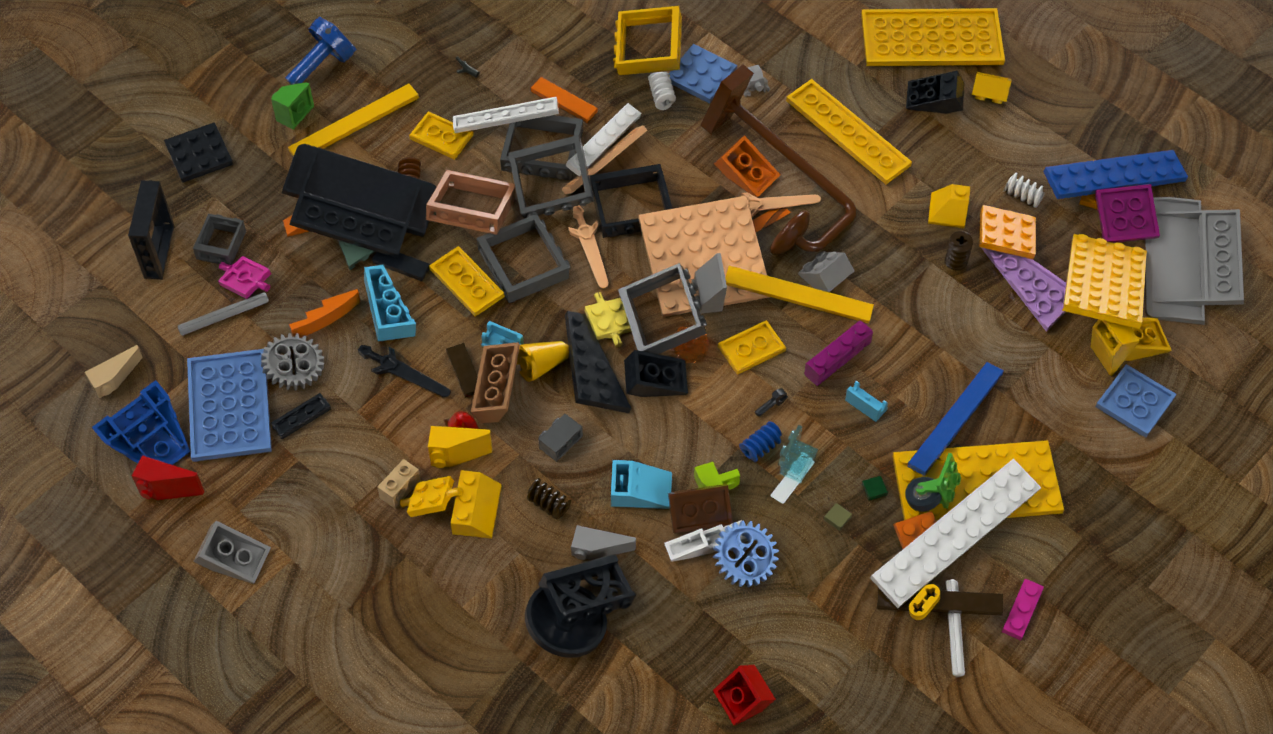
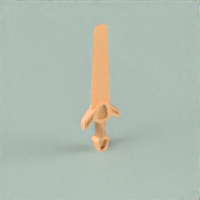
[741,192,821,218]
[568,205,609,288]

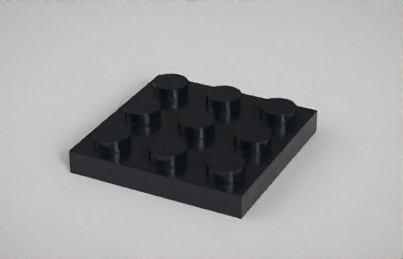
[164,122,234,183]

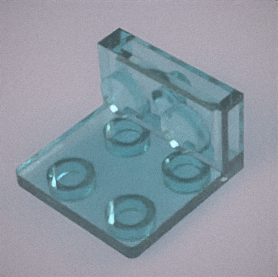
[778,425,818,483]

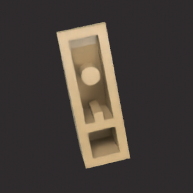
[85,345,143,398]

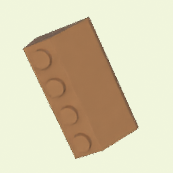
[471,342,520,424]

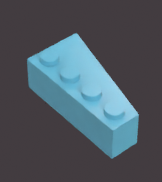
[364,265,416,342]

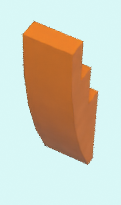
[289,289,361,338]

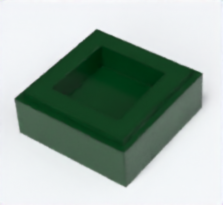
[862,476,888,501]

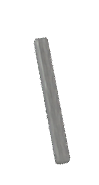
[178,292,269,335]

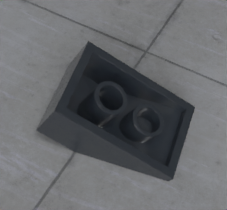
[624,350,688,397]

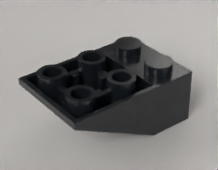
[906,70,965,114]

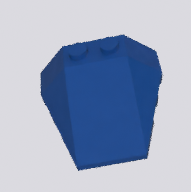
[92,380,190,465]

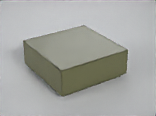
[824,503,852,531]

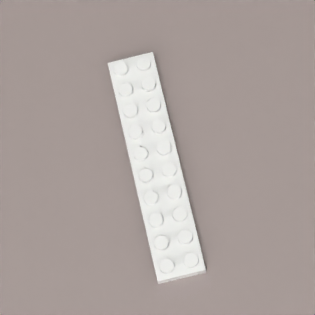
[870,458,1041,608]

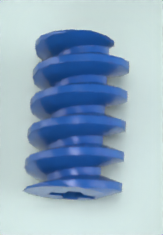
[739,421,782,462]

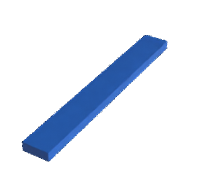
[908,362,1004,476]

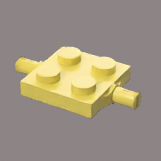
[584,292,632,347]

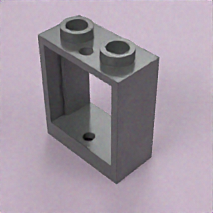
[193,214,246,265]

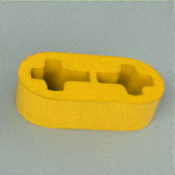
[909,584,940,620]

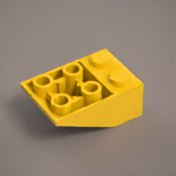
[1091,319,1140,376]

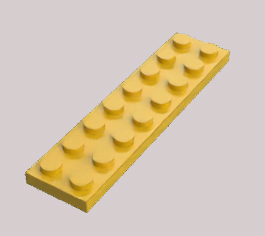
[786,79,912,185]

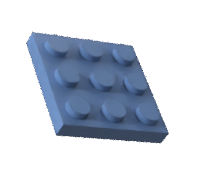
[669,44,737,103]
[1095,364,1177,438]

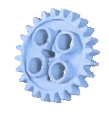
[713,521,779,587]

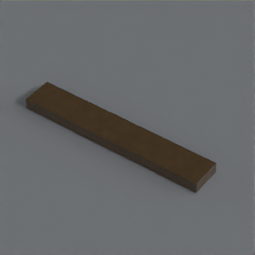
[877,588,1003,616]

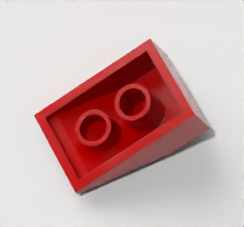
[131,455,205,500]

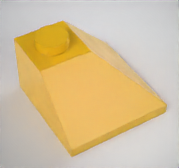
[928,184,970,228]

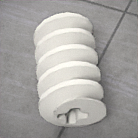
[648,72,676,110]
[1003,173,1045,208]

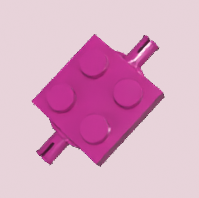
[218,256,271,299]

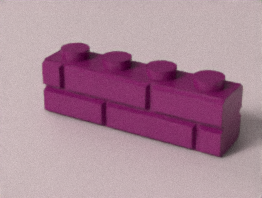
[804,320,873,386]

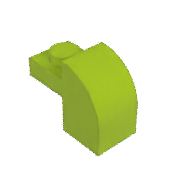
[694,462,740,490]

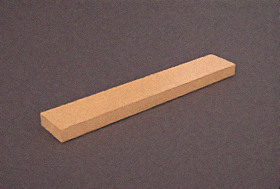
[562,125,647,195]

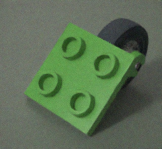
[905,453,961,512]

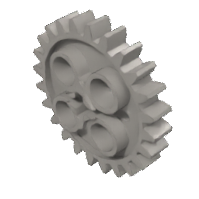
[261,333,324,390]

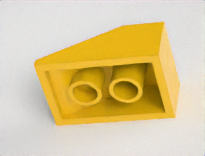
[1125,317,1171,361]
[428,426,493,468]

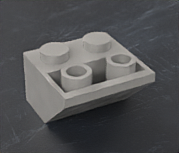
[798,251,854,292]

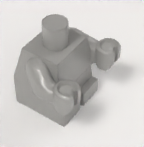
[743,65,770,97]

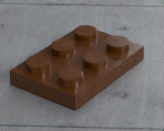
[668,484,733,534]

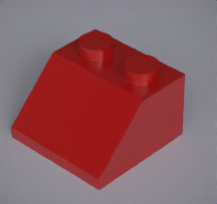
[713,665,776,725]

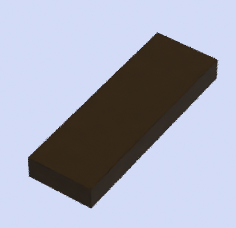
[446,343,478,398]

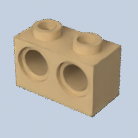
[377,459,421,508]

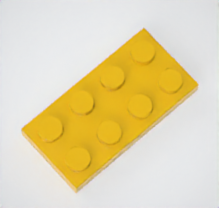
[429,246,505,317]

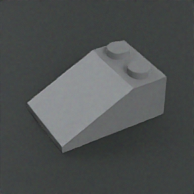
[691,253,727,314]
[193,521,271,584]

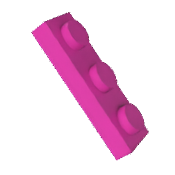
[1002,579,1044,641]

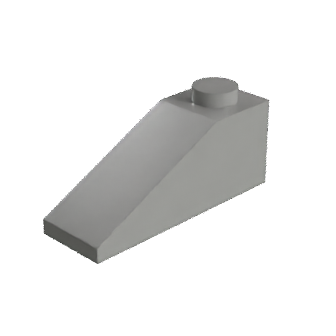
[571,525,636,560]

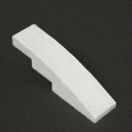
[664,520,748,562]

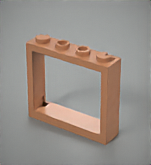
[426,170,516,235]

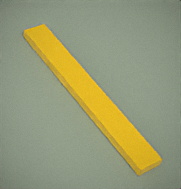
[288,84,419,157]
[725,265,874,324]

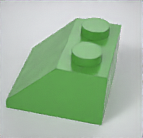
[271,82,314,130]

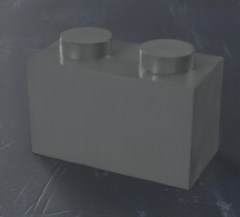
[538,414,583,462]

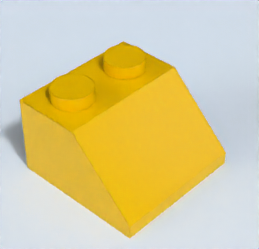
[972,72,1011,104]

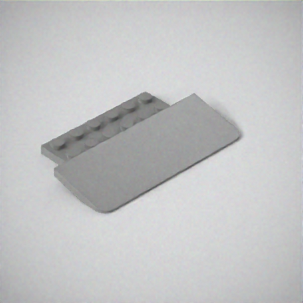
[1145,197,1244,325]

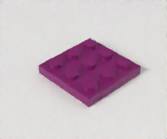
[1095,184,1160,243]

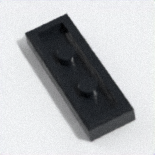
[372,252,430,281]
[271,393,331,439]

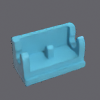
[481,321,524,347]
[845,381,888,422]

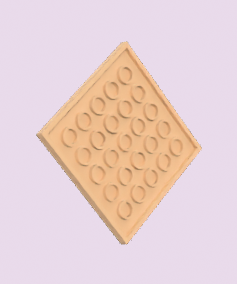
[638,196,769,317]

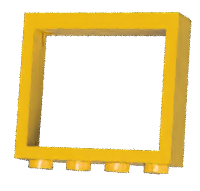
[613,6,682,75]

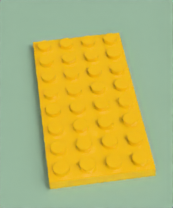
[861,8,1005,66]
[1062,234,1147,329]
[892,441,1064,522]

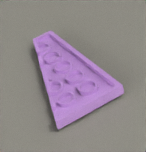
[982,248,1066,332]

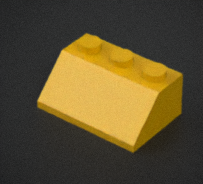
[451,470,502,539]

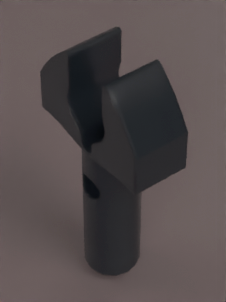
[755,388,788,417]

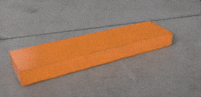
[531,77,598,123]

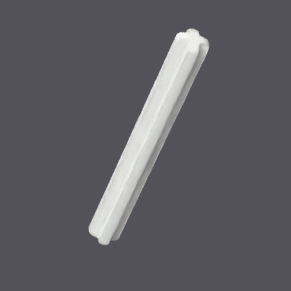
[946,579,965,677]

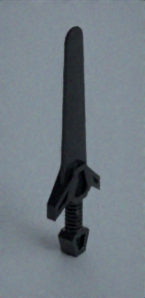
[358,345,451,397]

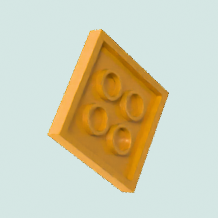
[979,205,1036,259]

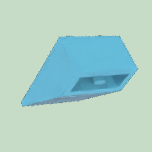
[611,460,672,509]

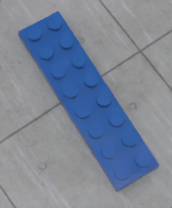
[1043,150,1188,199]

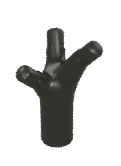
[456,56,480,78]

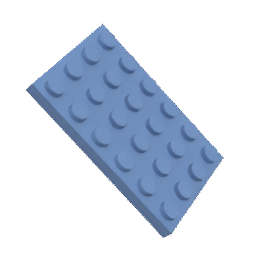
[187,349,272,462]

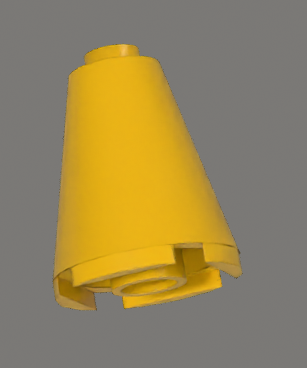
[516,341,569,382]

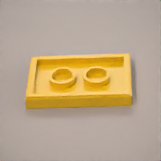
[409,111,473,160]
[718,320,786,375]

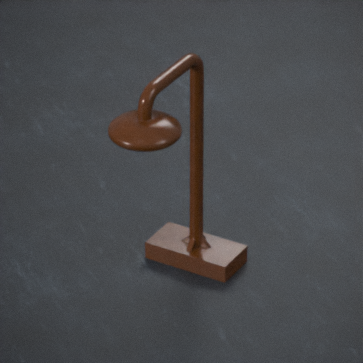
[701,64,856,255]

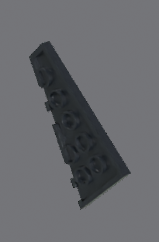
[565,311,632,413]

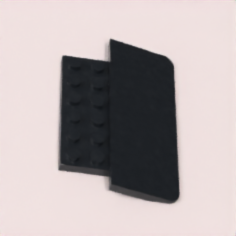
[282,144,436,258]

